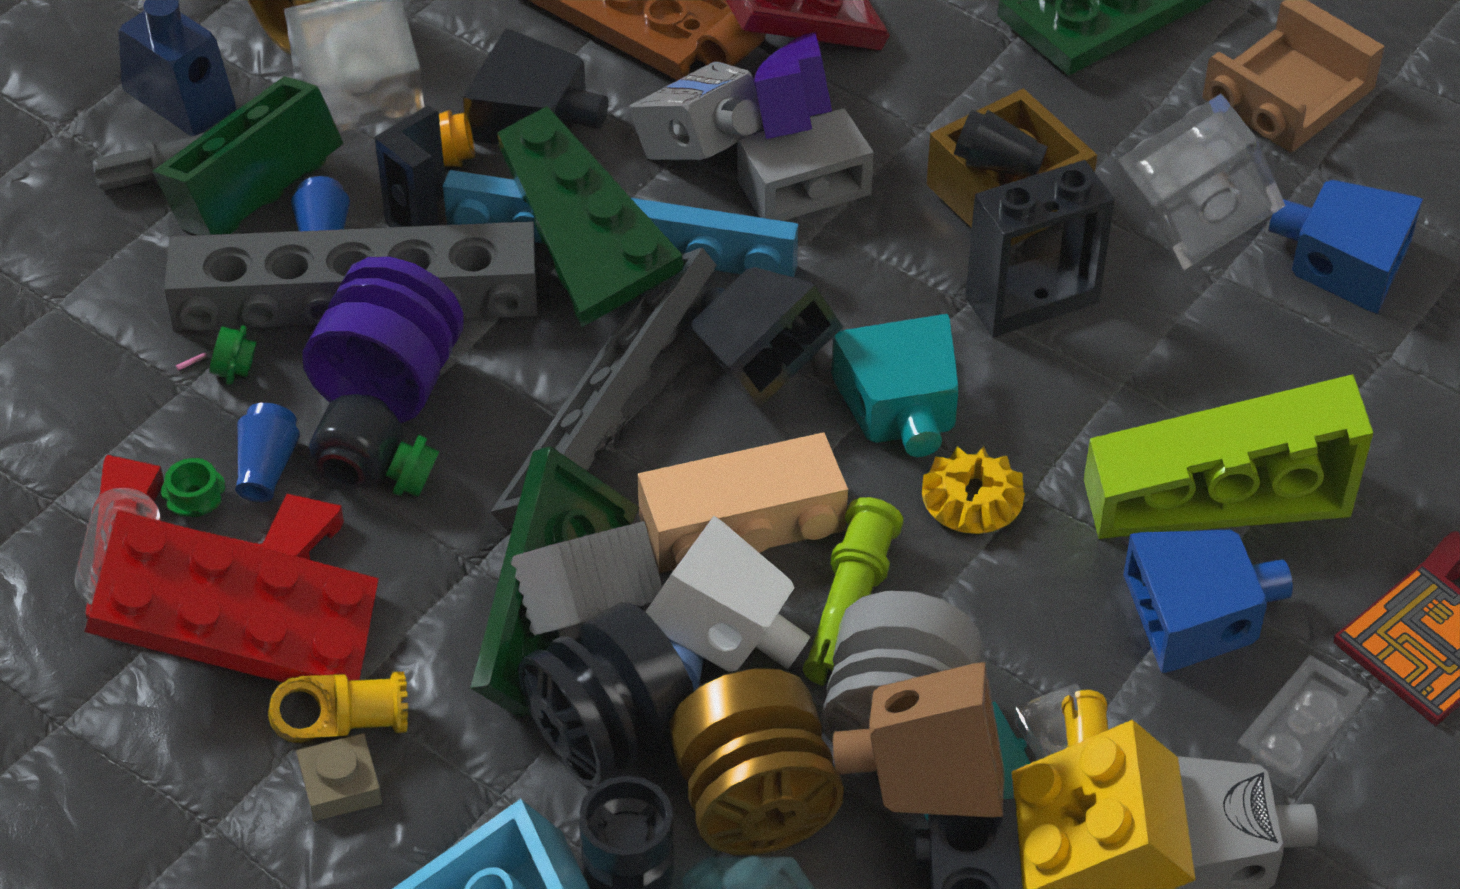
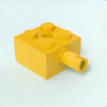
[1012,690,1196,889]

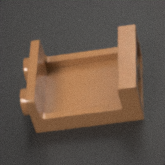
[1202,0,1385,153]

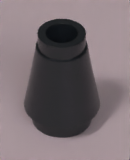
[954,110,1048,177]

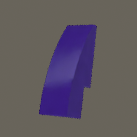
[754,32,832,139]

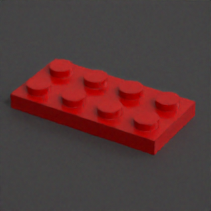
[84,510,379,683]

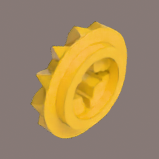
[922,446,1025,534]

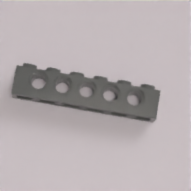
[164,222,538,331]

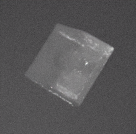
[284,0,424,132]

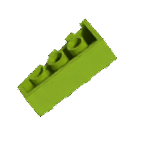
[1084,374,1373,539]

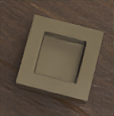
[296,733,382,821]

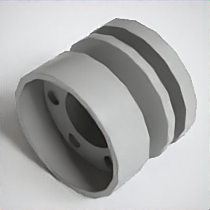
[821,591,982,744]

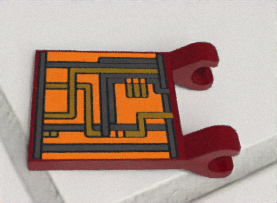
[1333,531,1460,727]

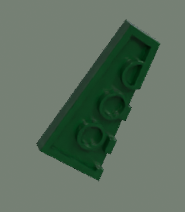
[498,106,683,327]

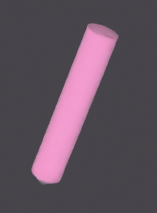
[176,353,208,371]

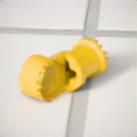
[268,671,408,743]

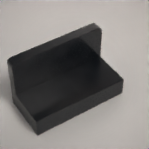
[375,105,445,227]

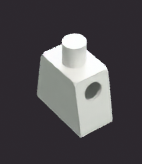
[645,516,811,672]

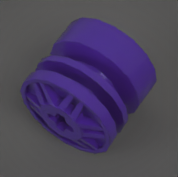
[302,257,464,423]

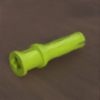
[803,497,904,686]

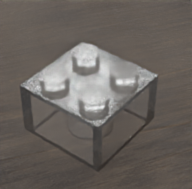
[1118,93,1285,270]

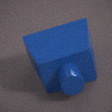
[1268,180,1423,314]
[1123,530,1293,673]

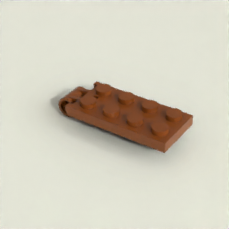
[529,0,766,80]

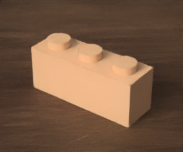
[638,432,848,573]

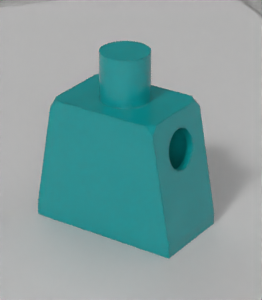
[831,314,958,457]

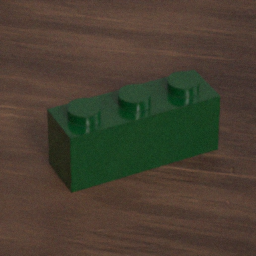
[152,76,344,235]

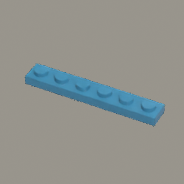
[443,170,798,277]

